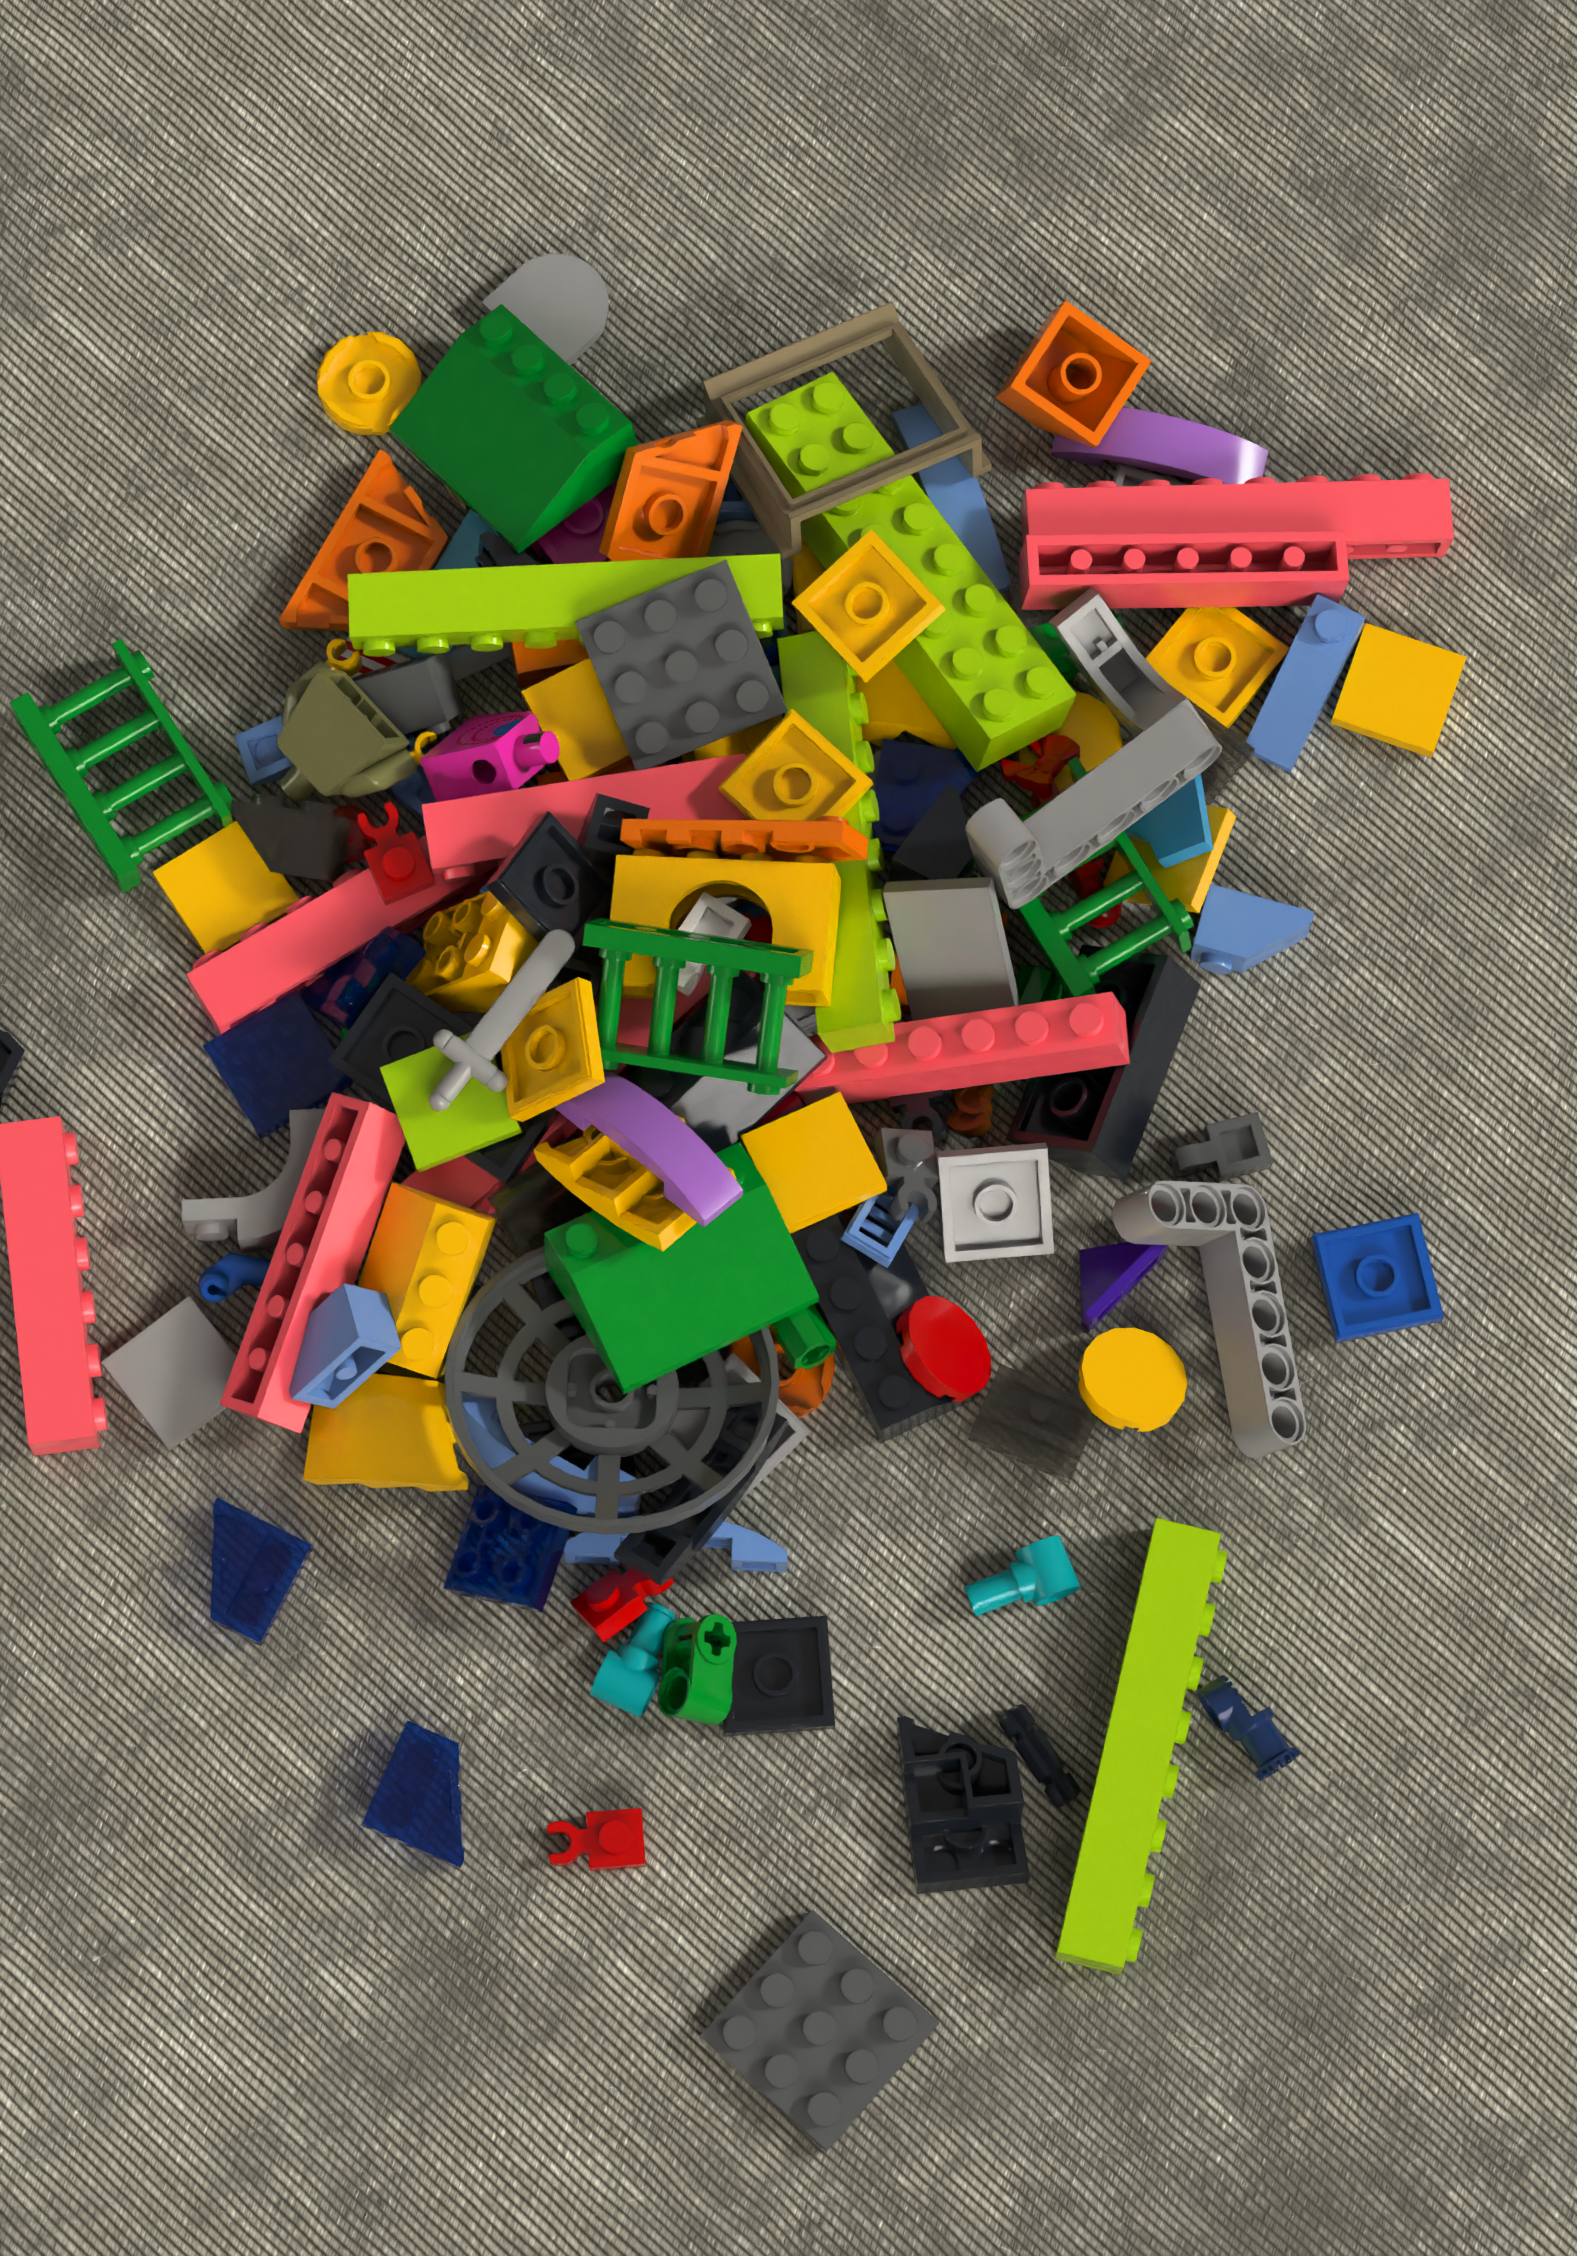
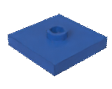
[1310,1213,1444,1343]

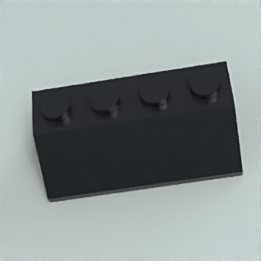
[1006,944,1201,1180]
[625,970,828,1153]
[790,1204,979,1444]

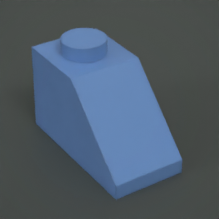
[1189,884,1315,975]
[289,1283,402,1409]

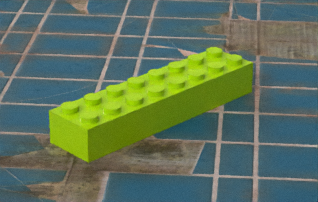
[743,371,1076,772]

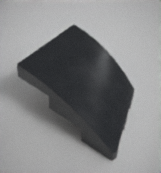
[896,1716,1029,1894]

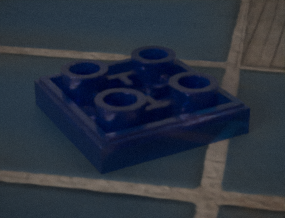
[203,990,354,1140]
[443,1484,578,1613]

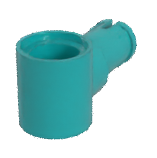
[964,1535,1081,1617]
[590,1602,675,1718]

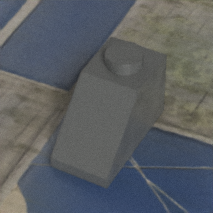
[350,652,465,735]

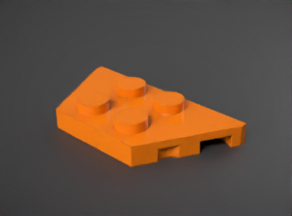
[599,420,743,561]
[279,449,449,631]

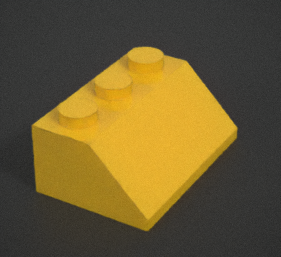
[358,1182,497,1379]

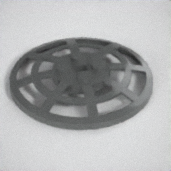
[444,1246,780,1535]

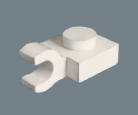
[677,892,752,997]

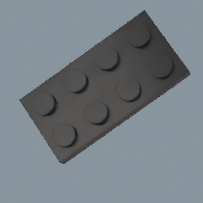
[327,972,560,1186]

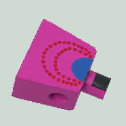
[420,711,560,802]

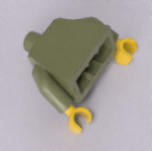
[277,638,437,803]

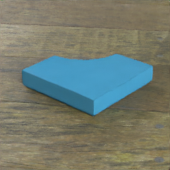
[1124,773,1214,868]

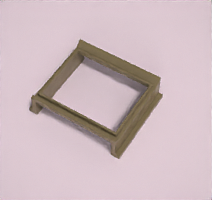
[696,302,992,559]

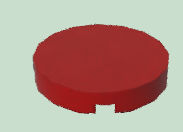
[897,1296,991,1402]

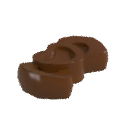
[947,1083,995,1139]

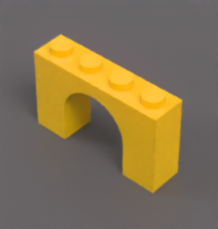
[610,849,842,1007]

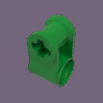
[657,1614,737,1726]

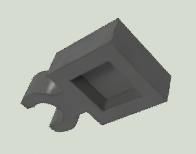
[873,1128,939,1222]

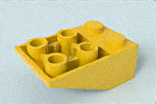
[406,891,546,1013]

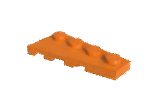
[620,816,868,862]

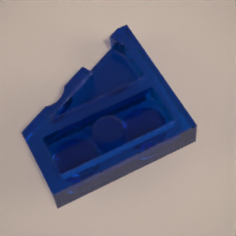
[872,739,984,851]
[296,926,427,1031]
[210,1498,313,1647]
[360,1720,464,1869]

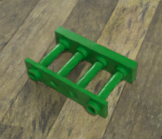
[9,639,237,894]
[967,757,1194,998]
[582,918,814,1095]

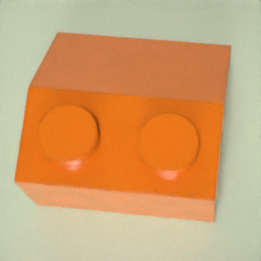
[995,300,1152,449]

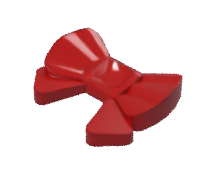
[1001,735,1081,793]

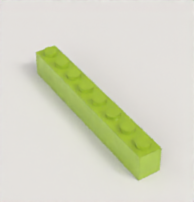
[347,553,784,657]
[777,631,901,1053]
[1054,1518,1228,1975]

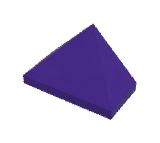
[1079,1242,1168,1332]

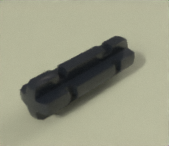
[999,1704,1080,1808]

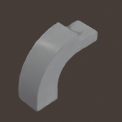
[1049,588,1212,737]
[181,1108,326,1253]

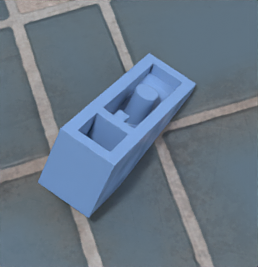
[1242,594,1366,773]

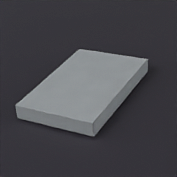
[882,877,1021,1021]

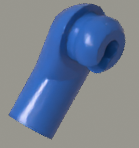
[199,1253,271,1302]

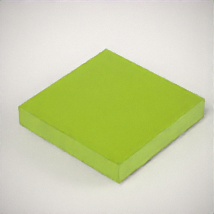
[380,1032,523,1172]

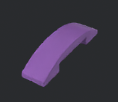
[1051,407,1269,484]
[554,1070,743,1228]

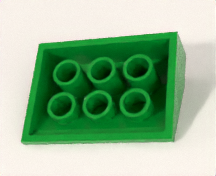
[389,304,638,554]
[544,1142,819,1394]

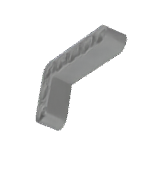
[965,705,1222,909]
[1112,1180,1306,1459]

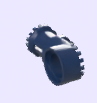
[1197,1675,1301,1781]

